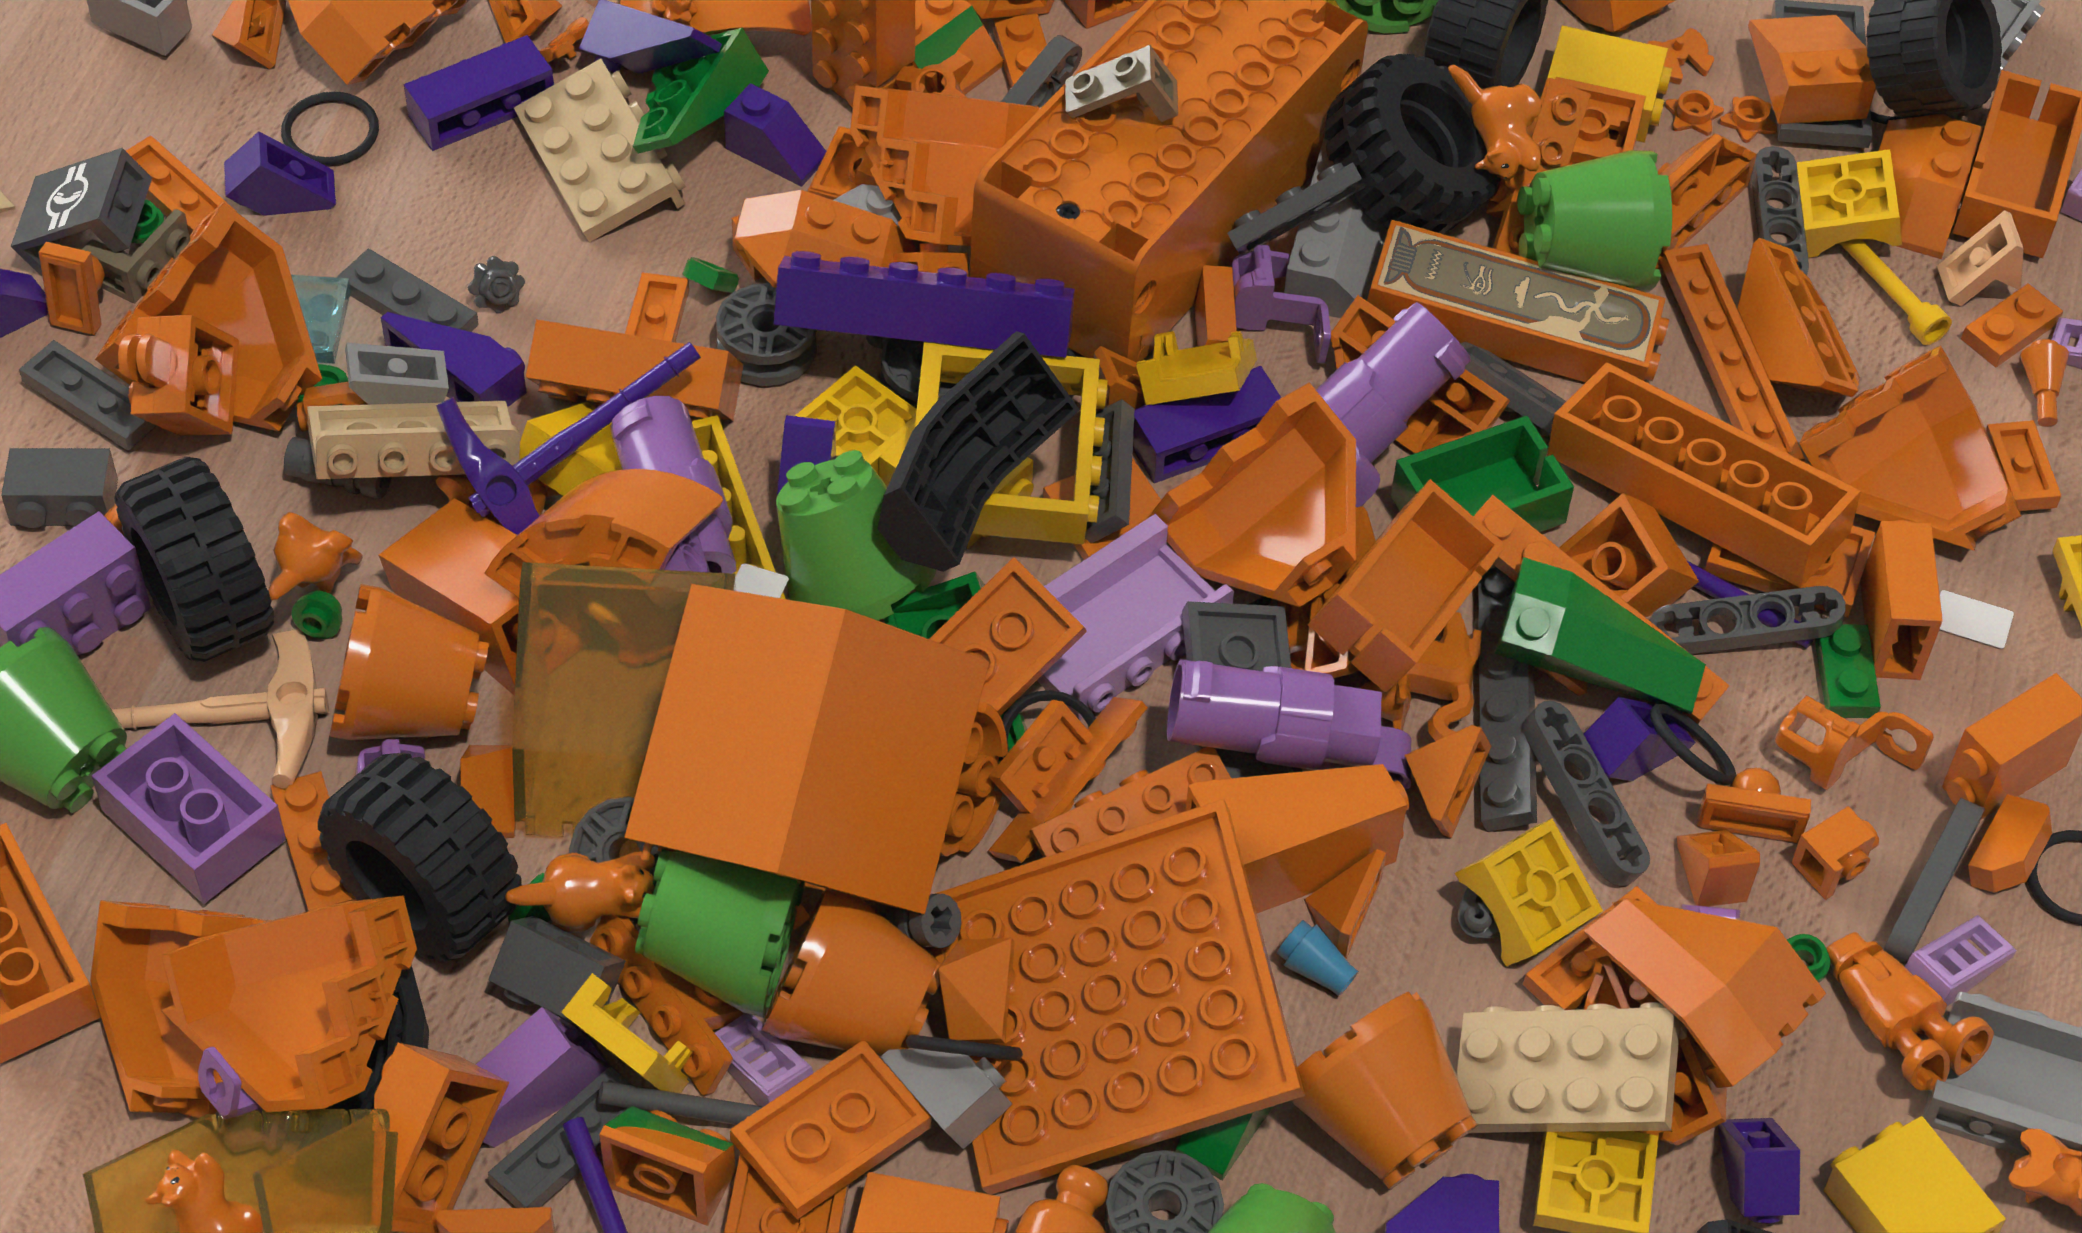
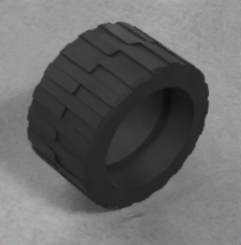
[1423,0,1548,89]
[1866,0,2002,118]

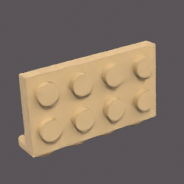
[514,59,686,243]
[307,401,520,479]
[1456,1002,1687,1133]

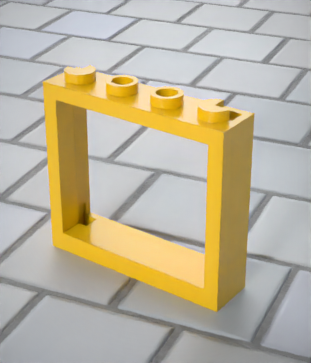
[914,342,1108,545]

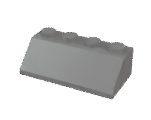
[1284,138,1388,318]

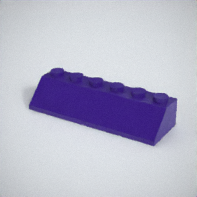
[774,251,1075,358]

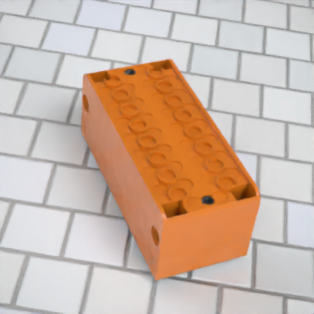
[970,0,1368,363]

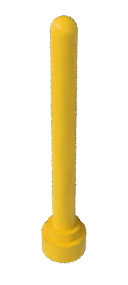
[1800,195,1952,345]

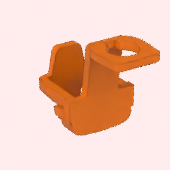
[1775,695,1934,790]

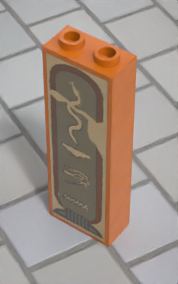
[1367,220,1669,382]

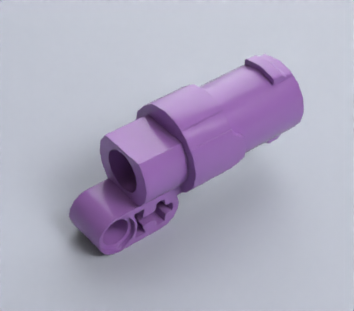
[1316,302,1471,507]
[610,396,736,611]
[1167,659,1411,791]

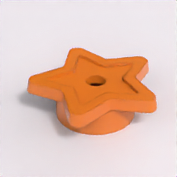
[1665,90,1724,136]
[1720,96,1777,143]

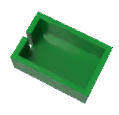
[1390,416,1574,532]

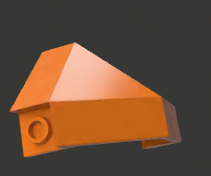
[288,0,469,85]
[850,85,1041,246]
[95,202,322,431]
[1799,345,2022,551]
[1148,382,1356,607]
[161,896,417,1112]
[1583,898,1826,1088]
[90,900,270,1121]

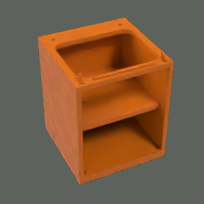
[624,584,989,914]

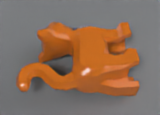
[1360,612,1482,741]

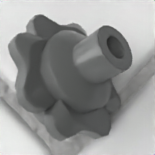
[467,256,525,313]

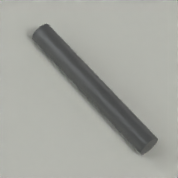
[598,1081,763,1125]

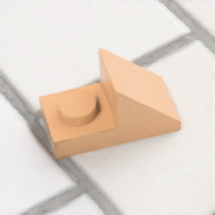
[1937,210,2024,306]

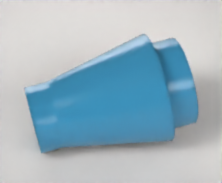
[1277,920,1359,996]

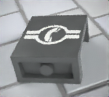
[10,148,152,276]

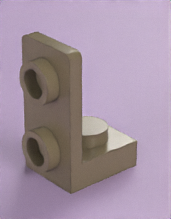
[1065,45,1178,122]
[81,209,191,304]

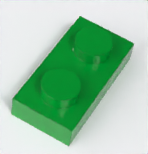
[1815,624,1881,718]

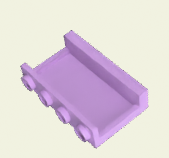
[1037,514,1234,720]

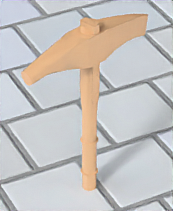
[112,629,329,789]

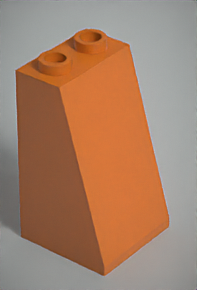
[378,498,594,698]
[1185,764,1409,913]

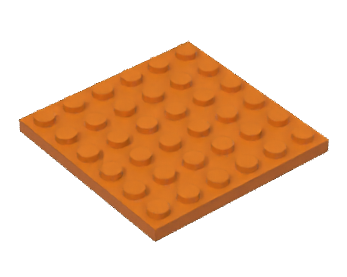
[931,799,1305,1195]

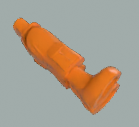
[1826,932,1994,1091]

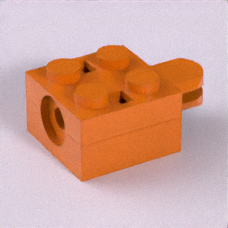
[1555,77,1646,165]
[118,315,239,436]

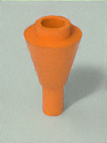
[2020,339,2069,427]

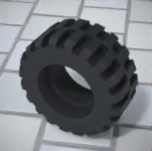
[1324,54,1501,234]
[114,456,275,662]
[318,752,522,961]

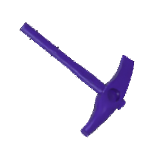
[436,342,701,535]

